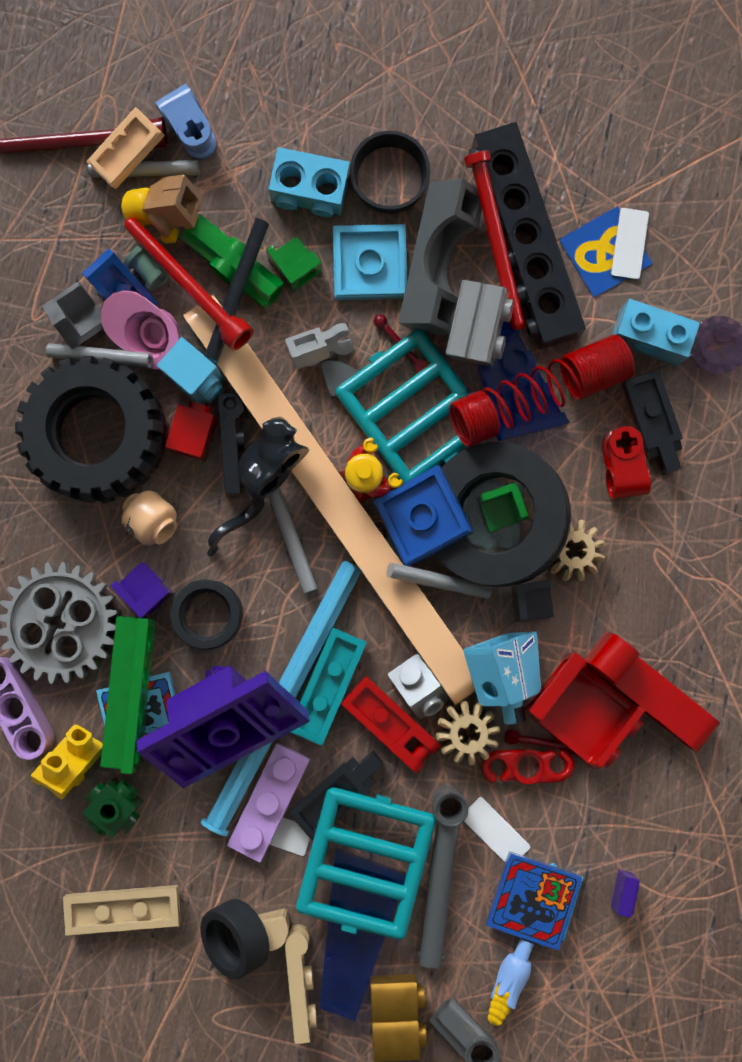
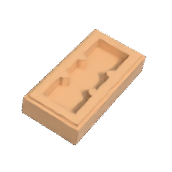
[86,107,165,189]

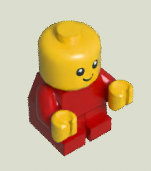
[339,438,403,504]

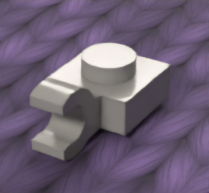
[285,323,355,370]

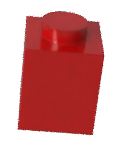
[165,402,218,462]

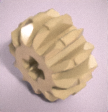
[549,520,605,582]
[436,700,500,765]

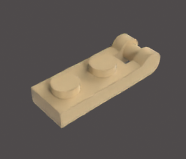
[285,924,318,1044]

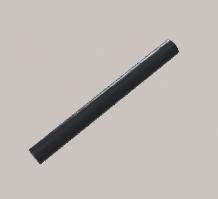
[204,218,269,363]

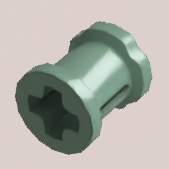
[124,245,171,292]

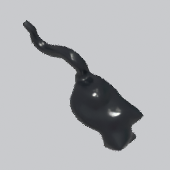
[207,416,309,557]

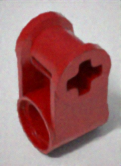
[602,426,651,500]

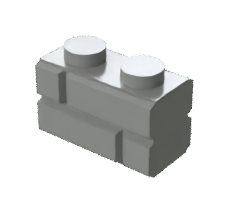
[446,280,514,367]

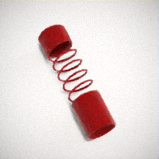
[449,334,635,447]

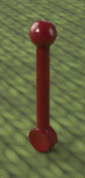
[373,314,428,373]
[504,730,575,755]

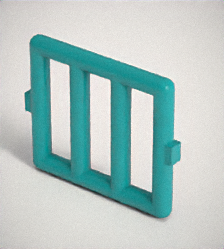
[335,330,471,484]
[296,787,436,940]

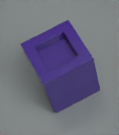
[110,562,173,618]

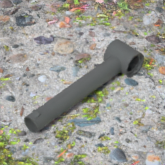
[416,785,469,969]

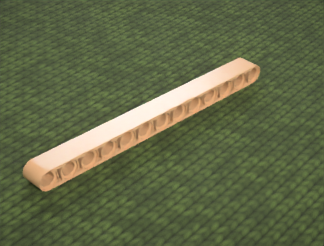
[183,295,475,705]

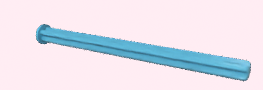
[201,561,361,836]

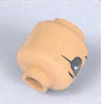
[121,490,177,546]

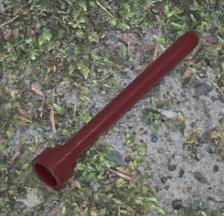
[0,117,168,154]

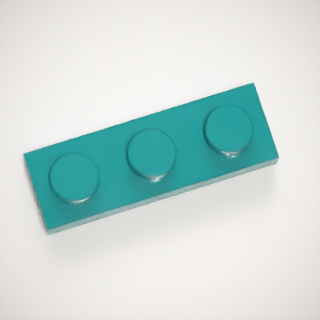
[291,627,367,746]

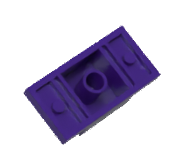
[137,665,310,788]

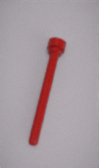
[124,218,254,351]

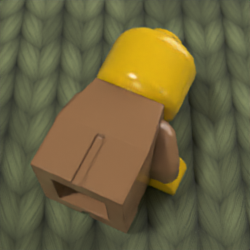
[121,175,204,244]

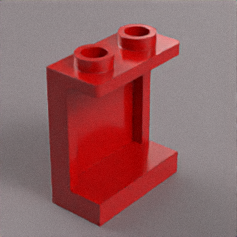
[524,652,645,769]

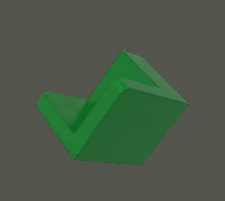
[265,237,322,293]
[477,482,529,533]

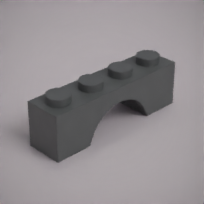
[398,179,482,335]

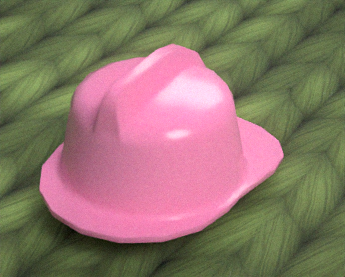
[101,290,180,369]

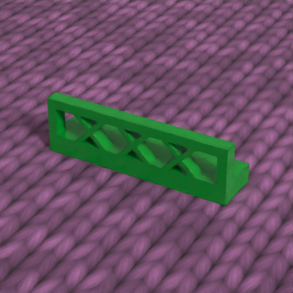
[100,616,157,774]

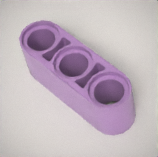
[0,657,55,760]

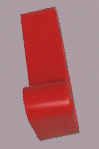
[585,632,720,753]

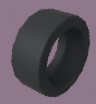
[170,579,243,650]
[200,899,270,979]

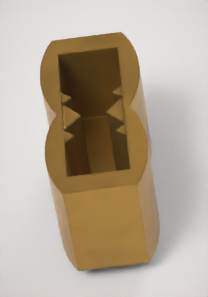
[370,974,427,1062]

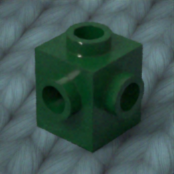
[82,778,144,838]

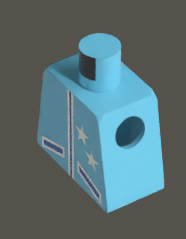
[463,631,541,724]

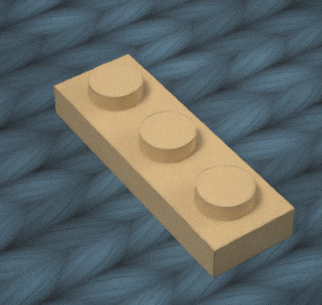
[63,885,181,936]

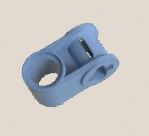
[155,83,217,160]

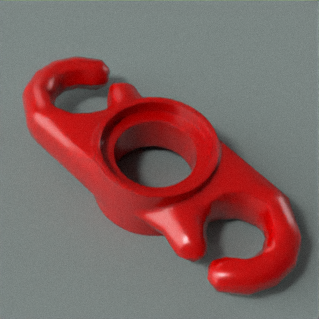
[481,748,575,784]

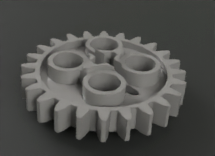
[0,562,120,684]

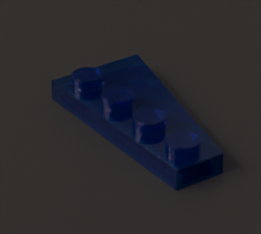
[477,321,570,442]
[319,847,406,1021]

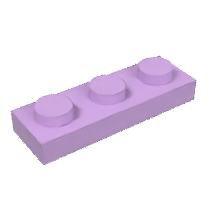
[227,743,311,862]

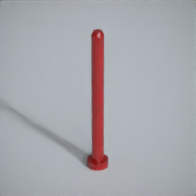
[464,150,525,331]

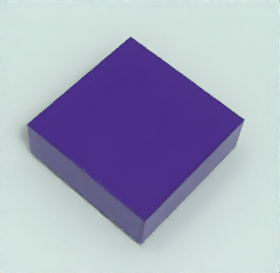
[611,869,640,918]

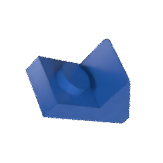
[81,248,159,306]

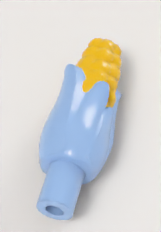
[488,938,535,1026]

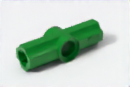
[180,214,285,309]

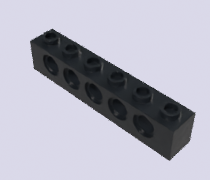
[468,121,586,350]

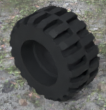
[15,356,167,503]

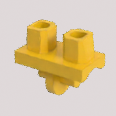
[31,725,103,800]

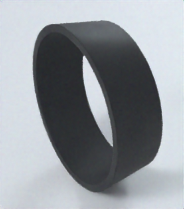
[350,131,430,214]

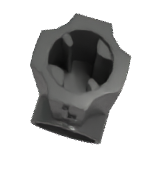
[430,996,500,1062]

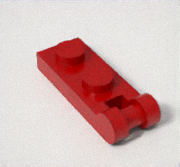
[341,676,442,774]

